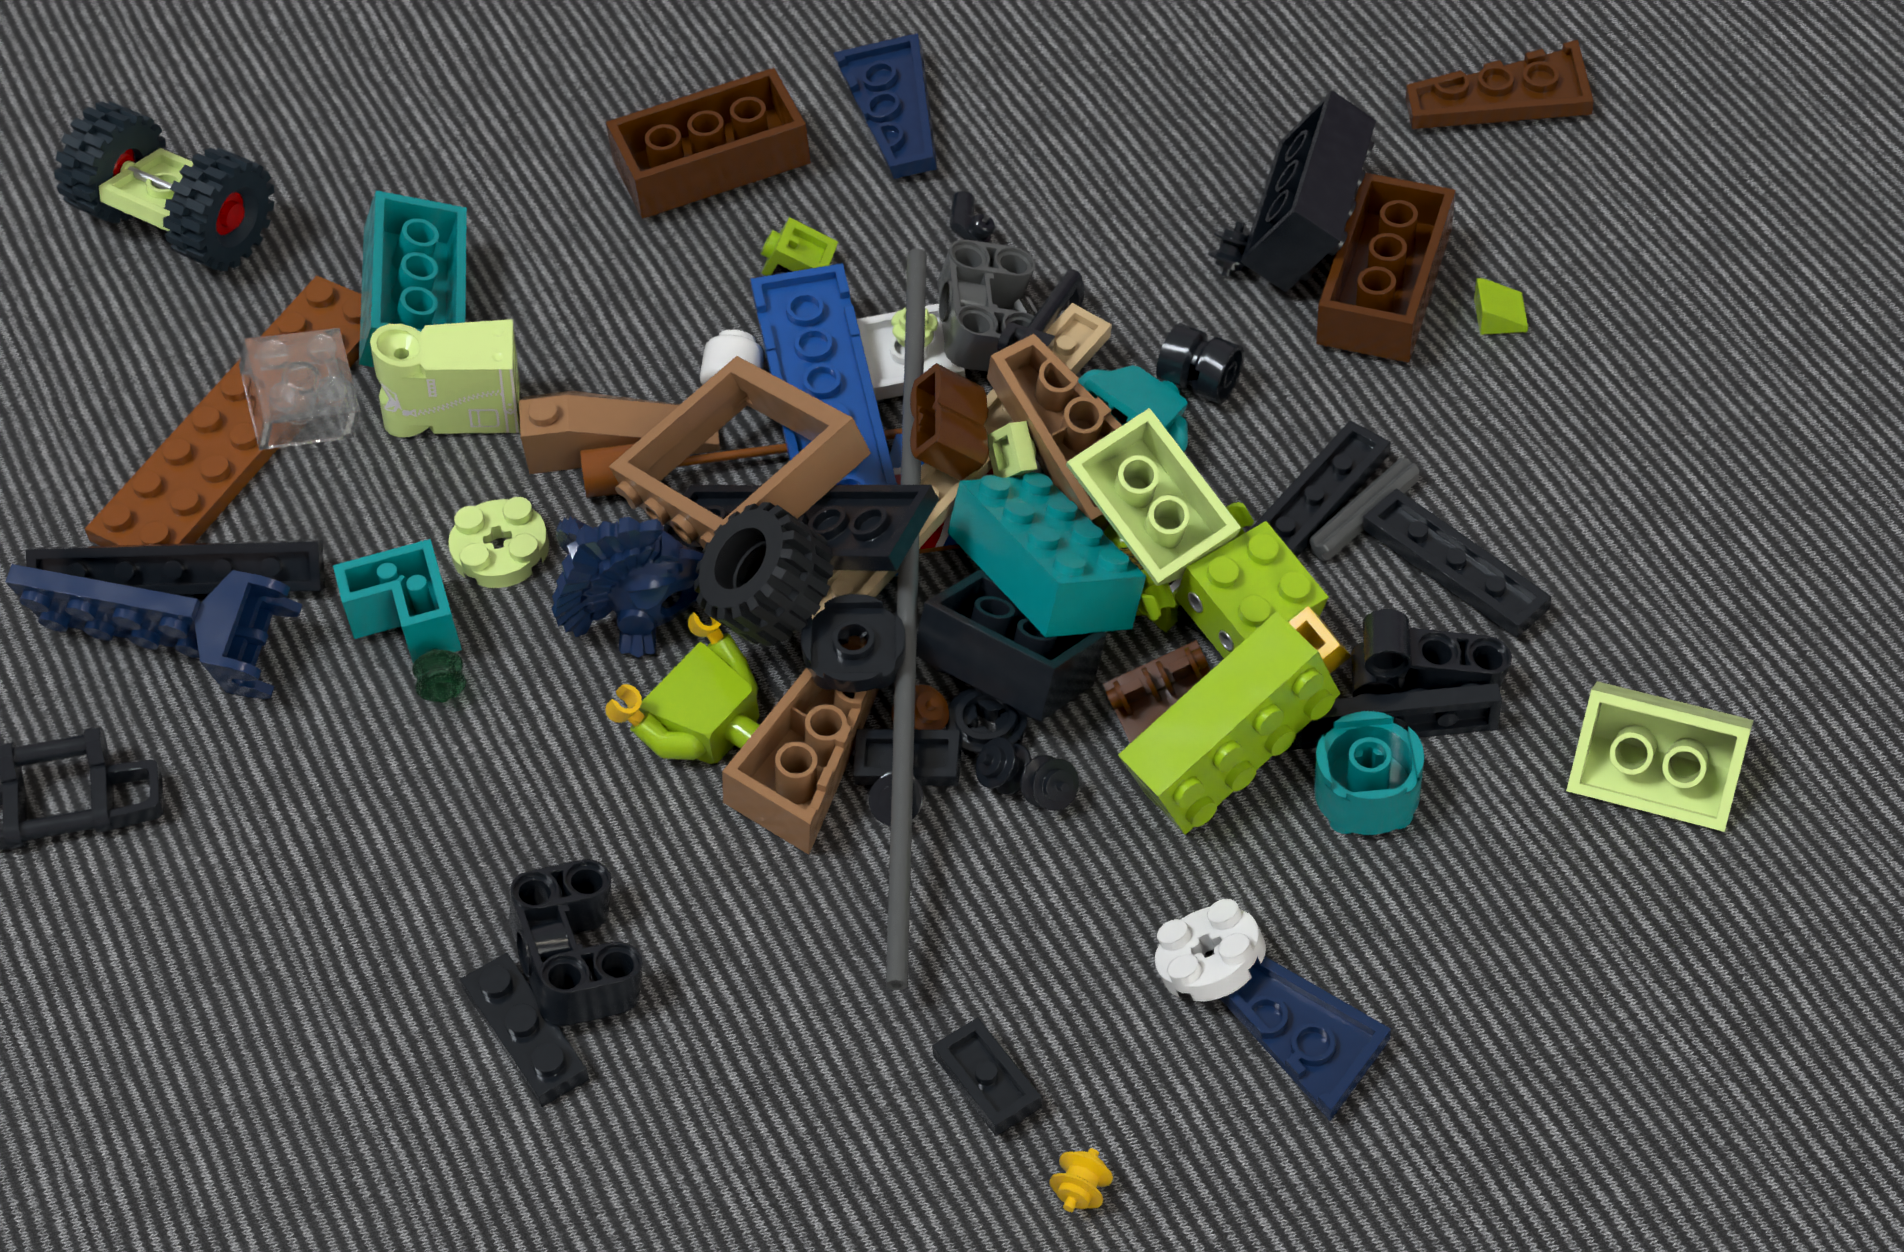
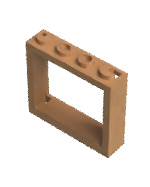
[609,356,871,549]

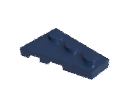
[1220,956,1391,1121]

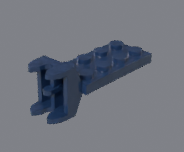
[5,564,303,699]

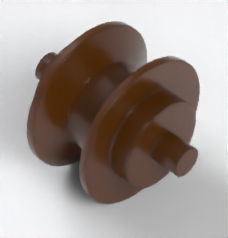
[891,685,949,730]

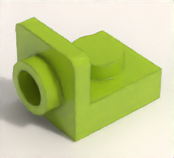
[760,217,838,276]

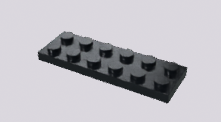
[663,485,939,571]

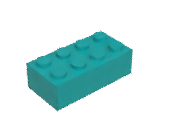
[359,190,467,367]
[947,472,1146,638]

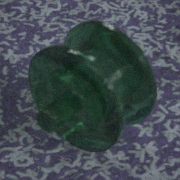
[412,649,466,703]

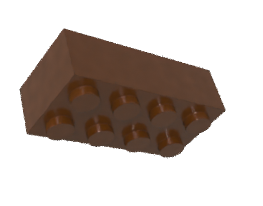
[606,68,811,219]
[1316,173,1456,363]

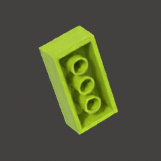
[1118,611,1340,835]

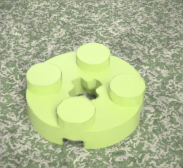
[448,497,549,588]

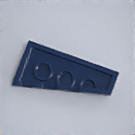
[833,33,937,179]

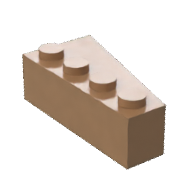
[987,334,1122,531]
[722,636,879,855]

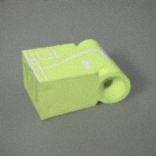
[370,319,520,438]

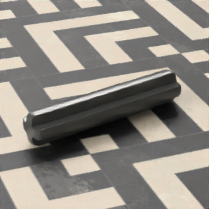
[1309,458,1420,561]

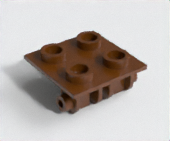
[1103,640,1211,743]

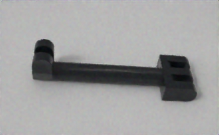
[997,270,1085,352]

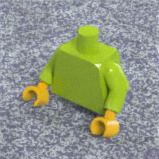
[605,609,760,764]

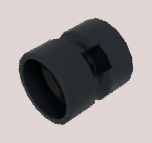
[1156,323,1244,404]

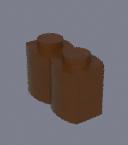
[910,363,989,481]

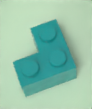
[333,539,462,663]

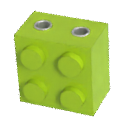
[1175,521,1329,658]

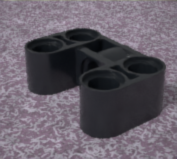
[509,859,643,1026]

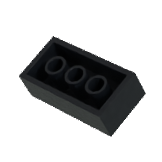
[1241,90,1376,292]

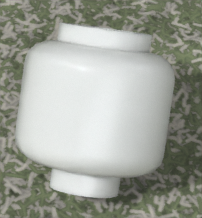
[700,330,765,385]

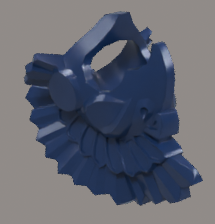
[552,516,704,658]

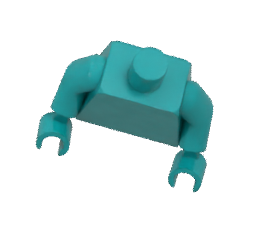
[1078,365,1188,452]

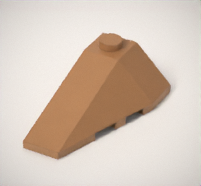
[519,391,721,474]

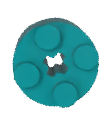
[1314,711,1424,835]

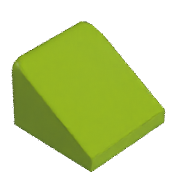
[1474,278,1528,335]

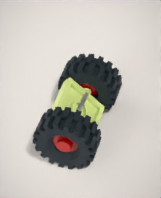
[54,101,275,271]

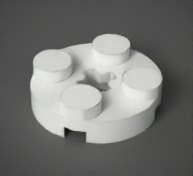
[1155,899,1266,1002]

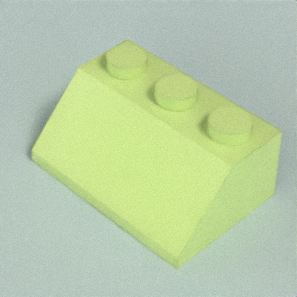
[1066,408,1241,586]
[1566,681,1754,832]

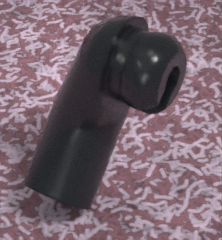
[950,191,995,242]

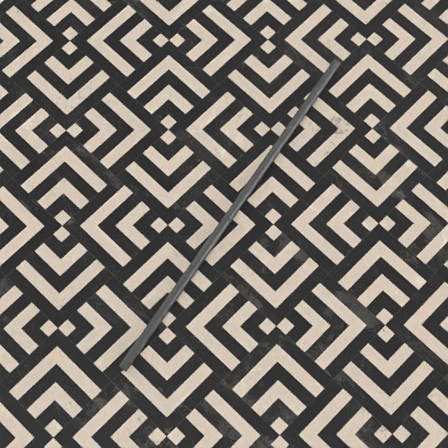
[886,249,927,990]

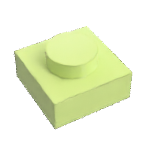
[987,421,1037,478]

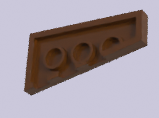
[1405,39,1594,129]

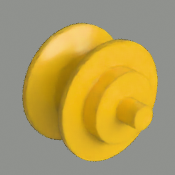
[1049,1148,1113,1212]

